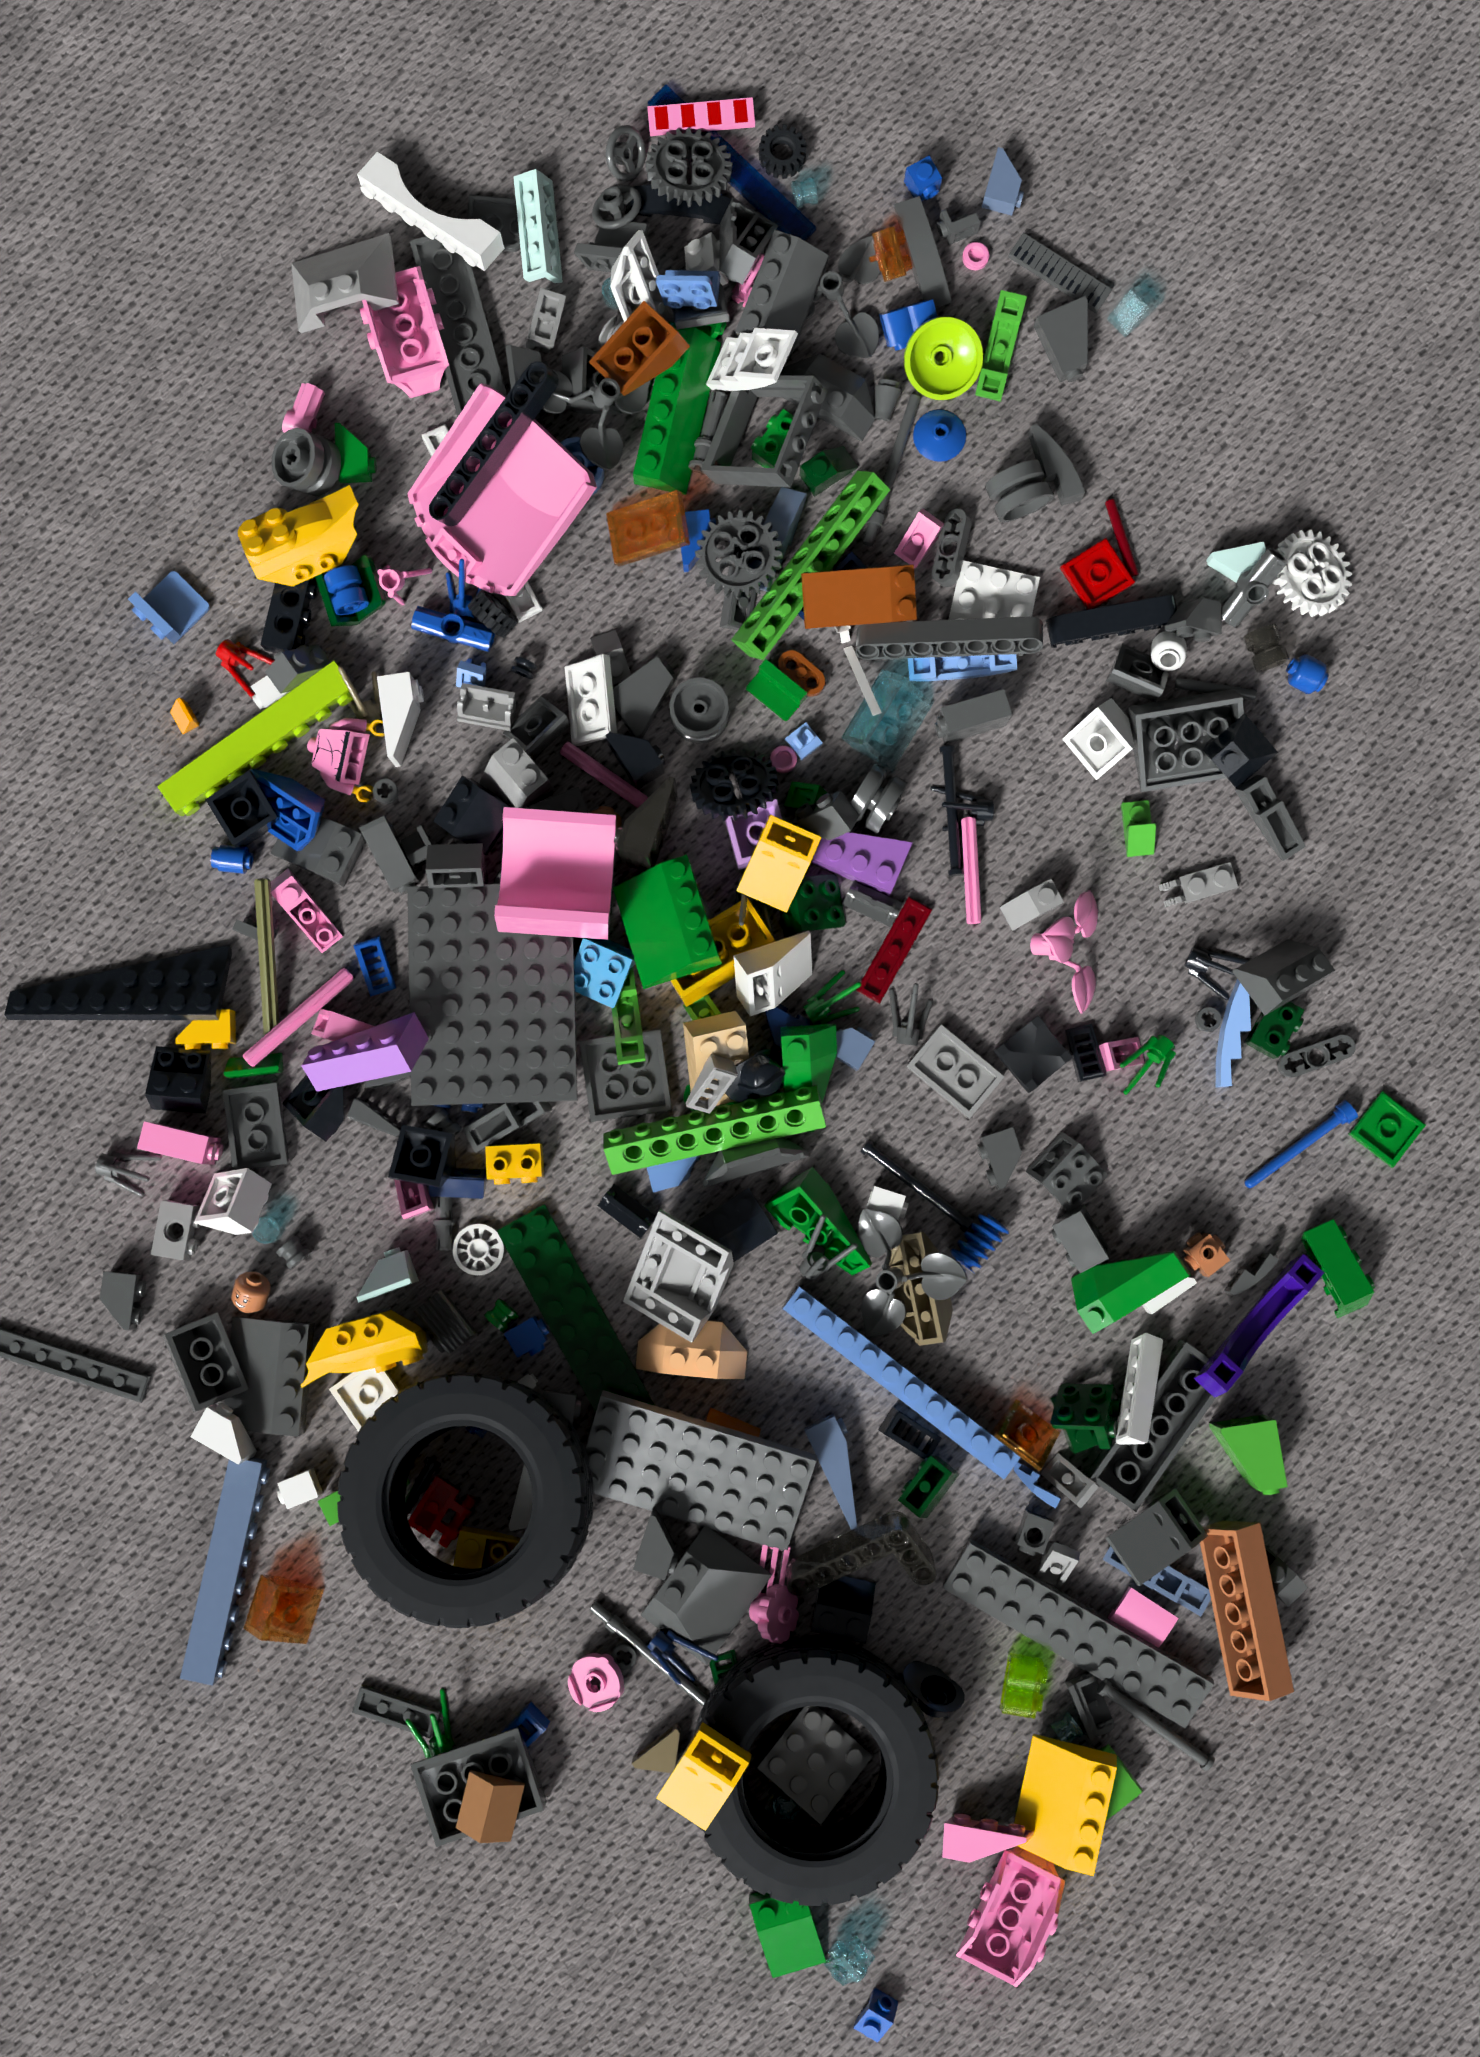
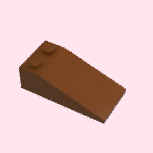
[801,565,917,629]

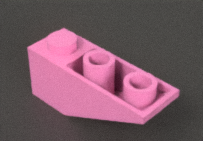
[271,868,343,953]
[942,1814,1034,1863]

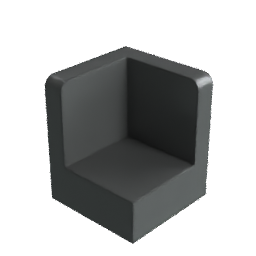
[401,825,433,869]

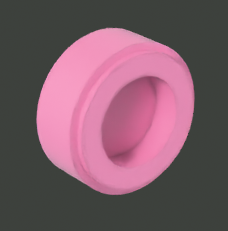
[962,242,989,270]
[770,746,797,773]

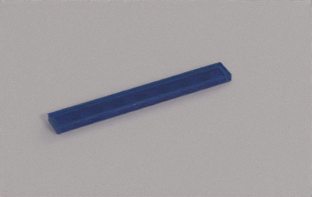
[648,84,816,241]

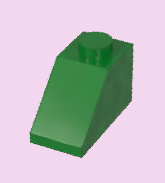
[334,423,377,483]

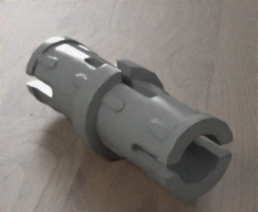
[433,1197,455,1250]

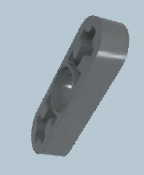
[932,509,972,587]
[1277,1035,1356,1078]

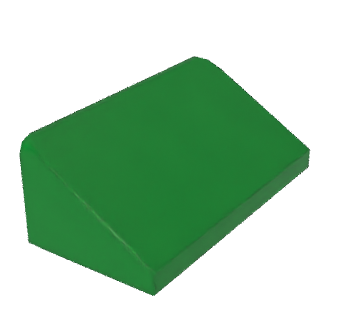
[224,1053,284,1079]

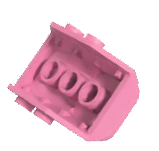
[359,266,449,398]
[956,1846,1065,1987]

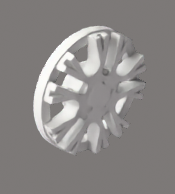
[452,1224,504,1275]

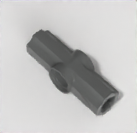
[1221,548,1288,627]

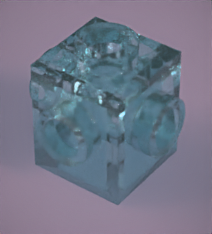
[824,1936,875,1986]

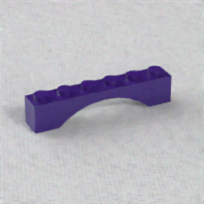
[1194,1254,1324,1398]

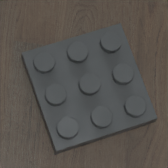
[579,1029,672,1122]

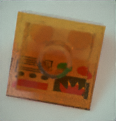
[243,1574,323,1644]

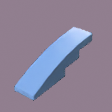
[1216,979,1251,1087]

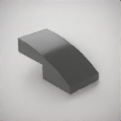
[1224,1253,1279,1295]

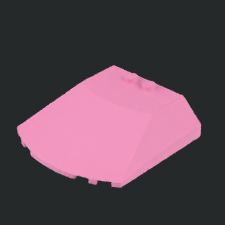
[408,383,597,596]

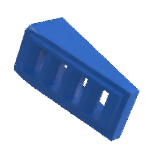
[353,935,397,997]
[501,1702,550,1747]

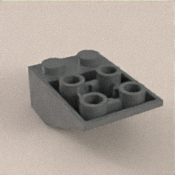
[1106,1488,1208,1587]

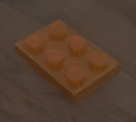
[606,490,690,567]

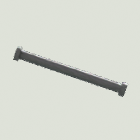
[1097,1679,1215,1771]

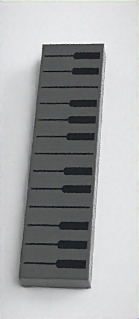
[1008,232,1112,314]

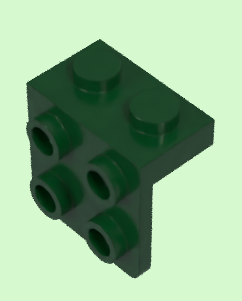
[315,555,386,627]
[780,874,846,937]
[1050,1383,1122,1449]

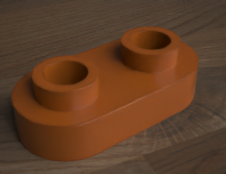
[778,650,825,697]

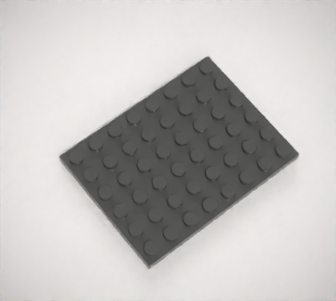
[407,884,578,1106]

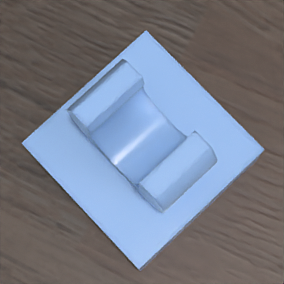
[456,658,486,688]
[785,722,823,761]

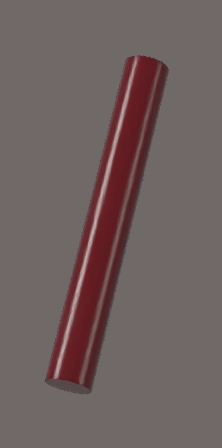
[1105,499,1139,577]

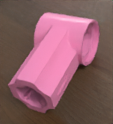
[282,383,325,433]

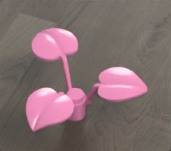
[1030,890,1098,1014]

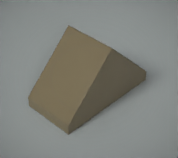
[632,1723,680,1773]

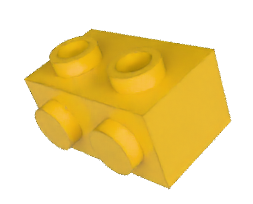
[485,1143,544,1185]

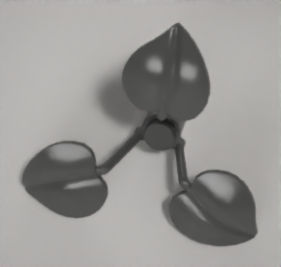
[806,235,883,358]
[539,371,651,471]
[859,1208,967,1337]

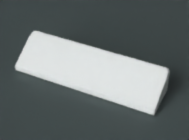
[1116,1333,1163,1444]

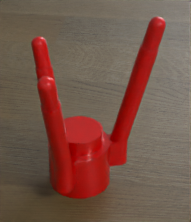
[216,639,275,699]

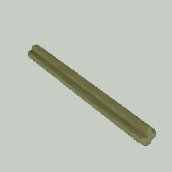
[254,878,279,1036]

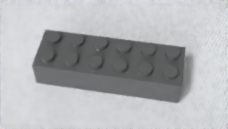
[1085,1340,1216,1512]

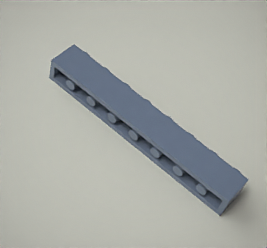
[180,1457,270,1686]

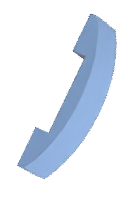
[908,654,1017,681]

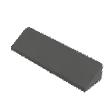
[720,534,756,630]

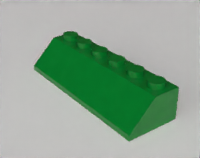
[633,321,721,495]

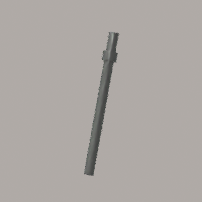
[863,394,920,546]
[589,1601,709,1707]

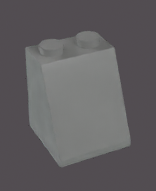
[479,738,554,809]

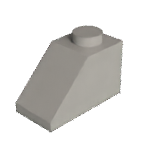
[1000,879,1064,931]

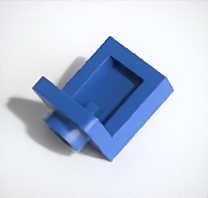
[853,1988,898,2043]

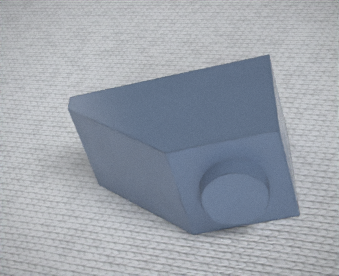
[982,147,1024,216]
[836,1027,875,1071]

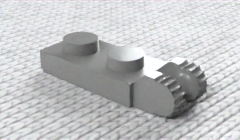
[1158,862,1239,907]

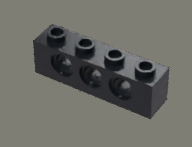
[260,577,317,653]

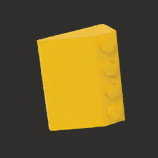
[1014,1734,1117,1876]

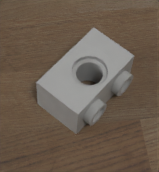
[151,1200,200,1260]

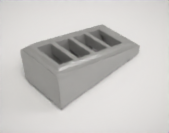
[686,1054,738,1114]

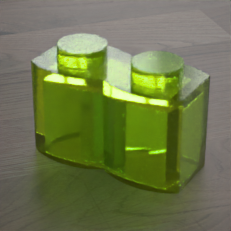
[1000,1653,1048,1719]

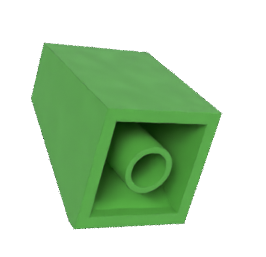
[1209,1414,1288,1495]

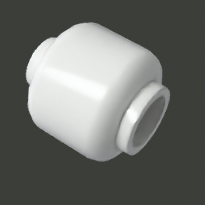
[1151,631,1187,671]

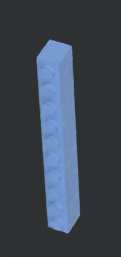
[782,1286,1021,1479]

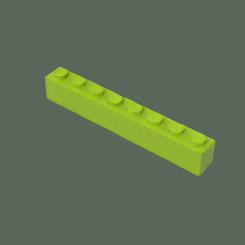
[157,661,358,816]

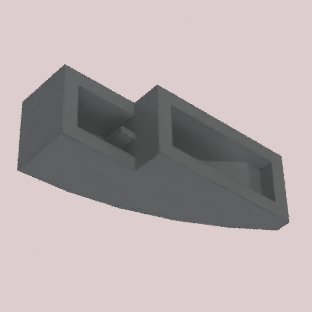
[1028,424,1085,506]
[1235,775,1306,861]
[462,1102,553,1153]

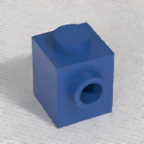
[904,156,942,201]
[504,1316,550,1358]

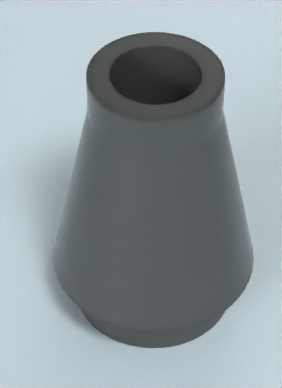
[874,379,901,421]

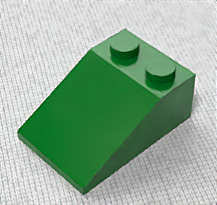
[749,1892,826,1978]

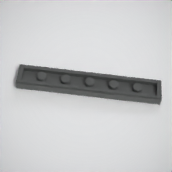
[0,1327,151,1403]

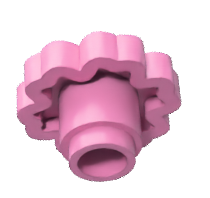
[749,1584,799,1644]

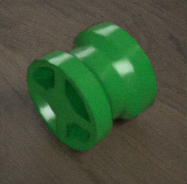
[484,1298,519,1333]

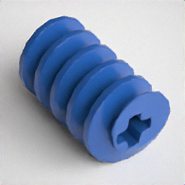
[950,1214,1009,1274]

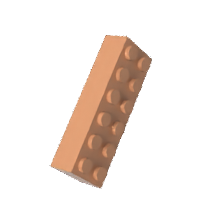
[1200,1521,1294,1701]

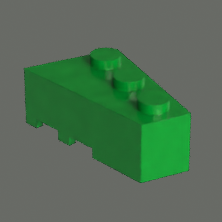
[1301,1219,1375,1319]

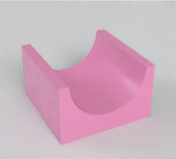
[494,807,616,940]

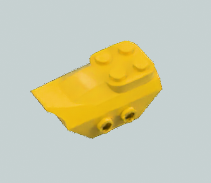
[238,485,358,586]
[301,1310,428,1388]

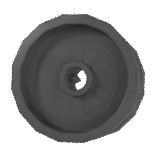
[272,428,341,496]
[985,460,1054,523]
[669,677,729,744]
[850,763,908,834]

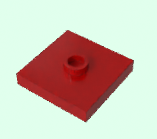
[1060,538,1135,610]

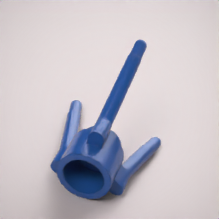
[446,559,481,620]

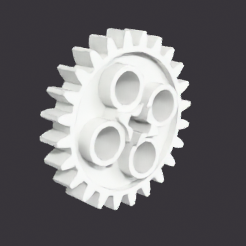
[1272,530,1352,617]

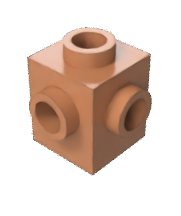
[1183,1233,1230,1277]

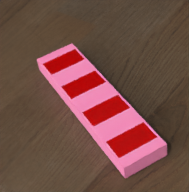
[647,97,755,136]

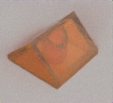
[991,1399,1060,1471]

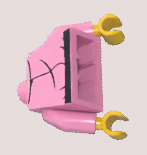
[307,718,385,802]

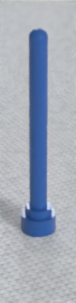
[1245,1100,1358,1188]

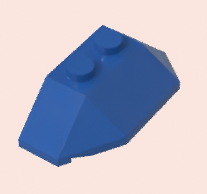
[250,769,325,851]

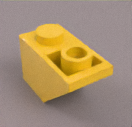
[175,1009,236,1050]

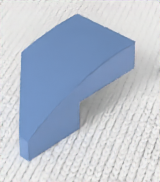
[647,1155,700,1193]
[1013,1462,1061,1509]

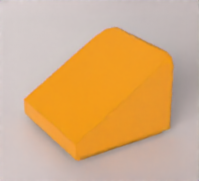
[170,698,200,734]

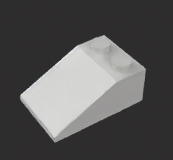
[377,672,424,767]

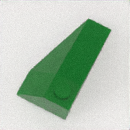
[781,1024,837,1132]
[764,1167,872,1275]
[1071,1251,1191,1334]

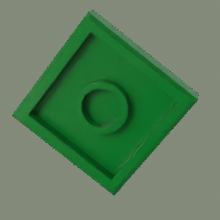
[1348,1091,1426,1168]

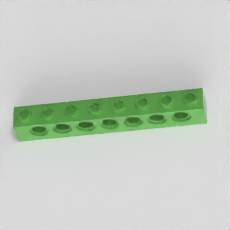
[731,471,890,660]
[603,1085,826,1175]

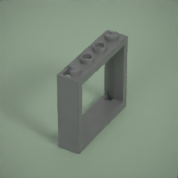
[701,375,827,488]

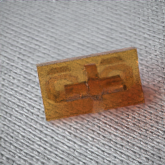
[869,226,913,282]

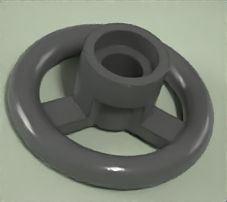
[606,125,646,182]
[592,185,642,229]

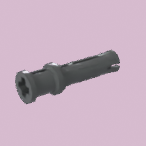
[689,391,728,474]

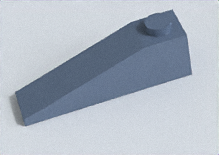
[804,1414,857,1533]

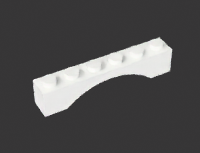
[357,152,504,271]

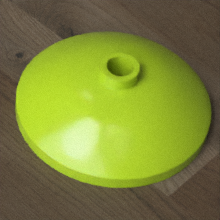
[904,316,983,400]

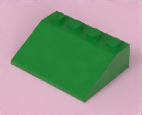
[613,855,722,989]

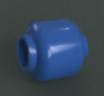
[1286,654,1329,694]

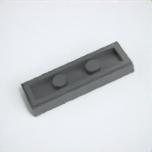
[352,1684,441,1739]

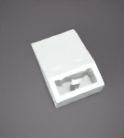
[734,931,812,1016]

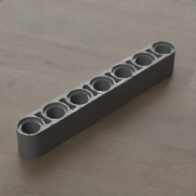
[855,617,1043,660]

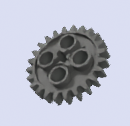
[646,128,732,207]
[695,510,783,599]

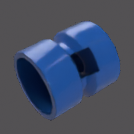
[324,565,369,615]

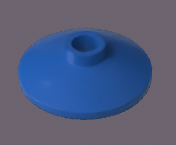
[913,410,966,462]

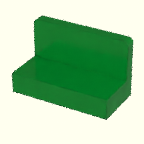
[746,659,807,721]

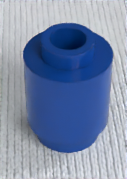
[211,844,253,874]

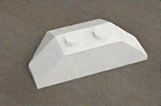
[610,230,675,322]

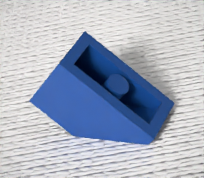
[677,509,716,572]

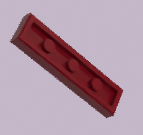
[856,897,932,1004]

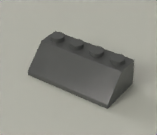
[735,230,830,358]

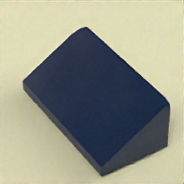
[429,1168,487,1199]

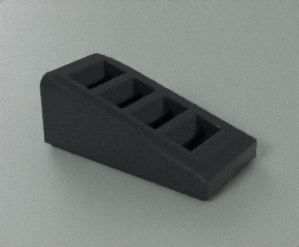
[1065,1024,1107,1082]
[878,1407,942,1459]

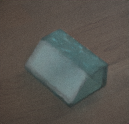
[841,669,933,771]

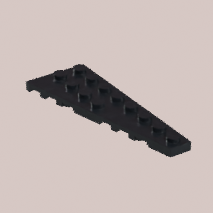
[4,946,232,1020]

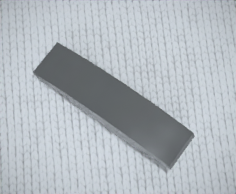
[893,196,952,308]

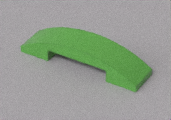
[975,290,1027,402]
[612,967,646,1065]

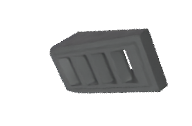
[347,1097,401,1137]

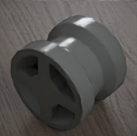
[276,1235,312,1270]

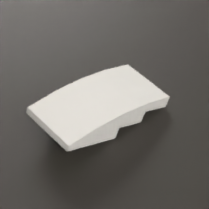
[706,328,798,391]

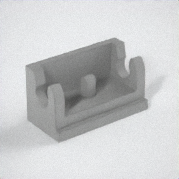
[525,288,566,353]
[457,683,516,731]

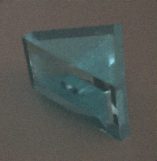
[1107,283,1163,338]

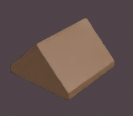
[456,1770,525,1843]

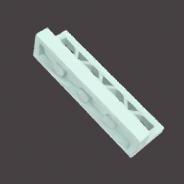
[514,169,563,283]

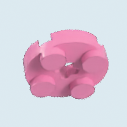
[568,1653,625,1712]

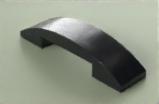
[625,185,732,225]

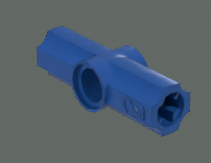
[411,606,495,652]

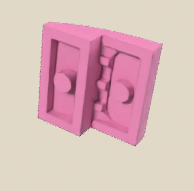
[1108,1586,1178,1648]

